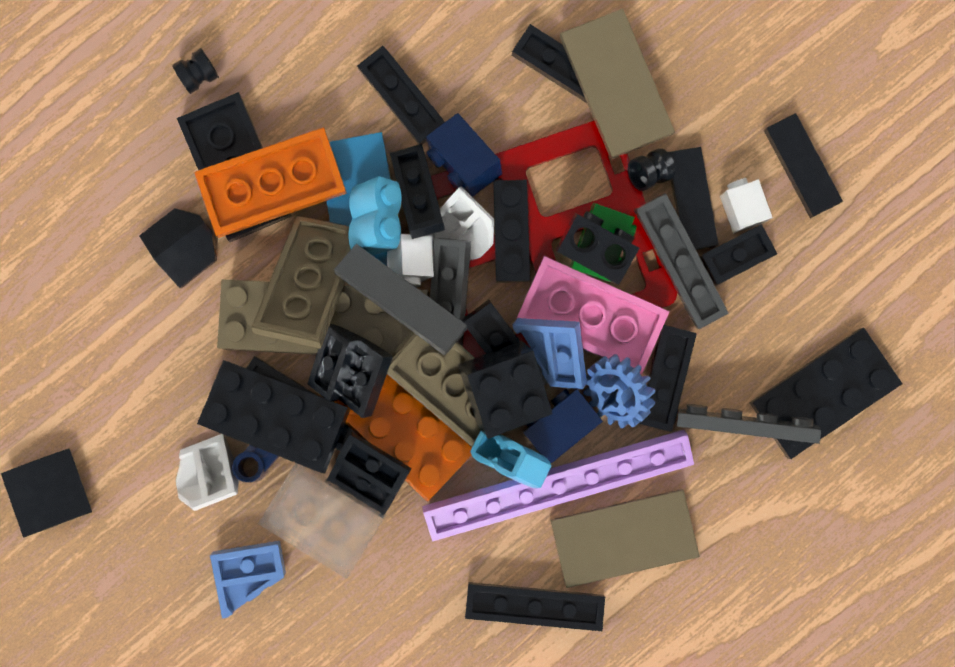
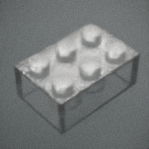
[258,463,387,579]

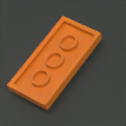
[194,127,347,238]
[333,374,472,502]

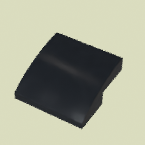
[307,324,393,418]
[326,432,412,515]
[1,448,92,538]

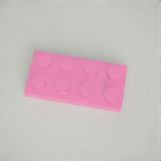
[516,256,669,374]

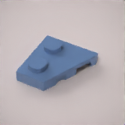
[512,318,587,389]
[210,540,286,619]

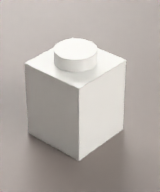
[720,178,773,234]
[387,234,434,287]

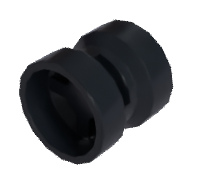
[172,48,219,94]
[628,149,675,191]

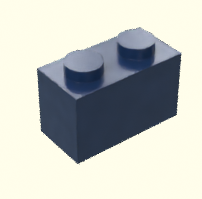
[426,113,502,197]
[522,389,603,463]

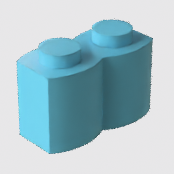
[348,176,402,256]
[470,430,552,488]

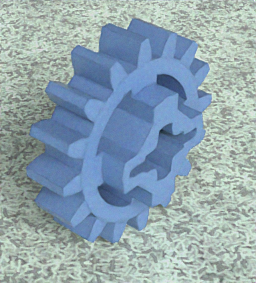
[583,354,655,428]

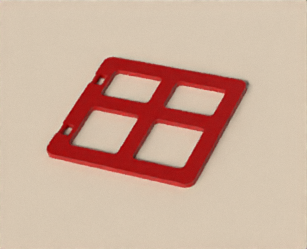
[431,120,677,358]

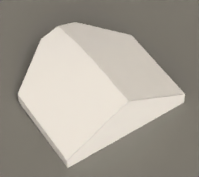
[426,186,494,260]
[176,434,239,511]

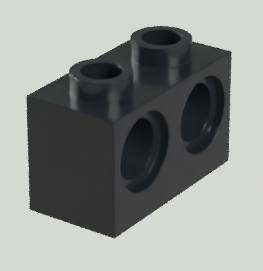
[555,211,640,285]

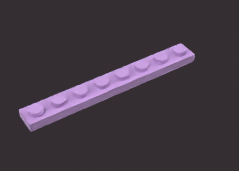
[422,429,694,541]

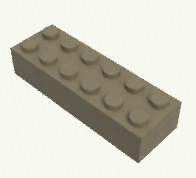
[217,279,430,355]

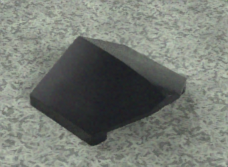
[139,208,217,288]

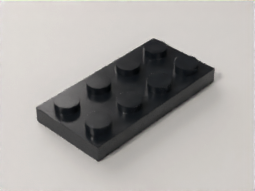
[177,92,292,242]
[750,328,903,459]
[197,360,351,474]

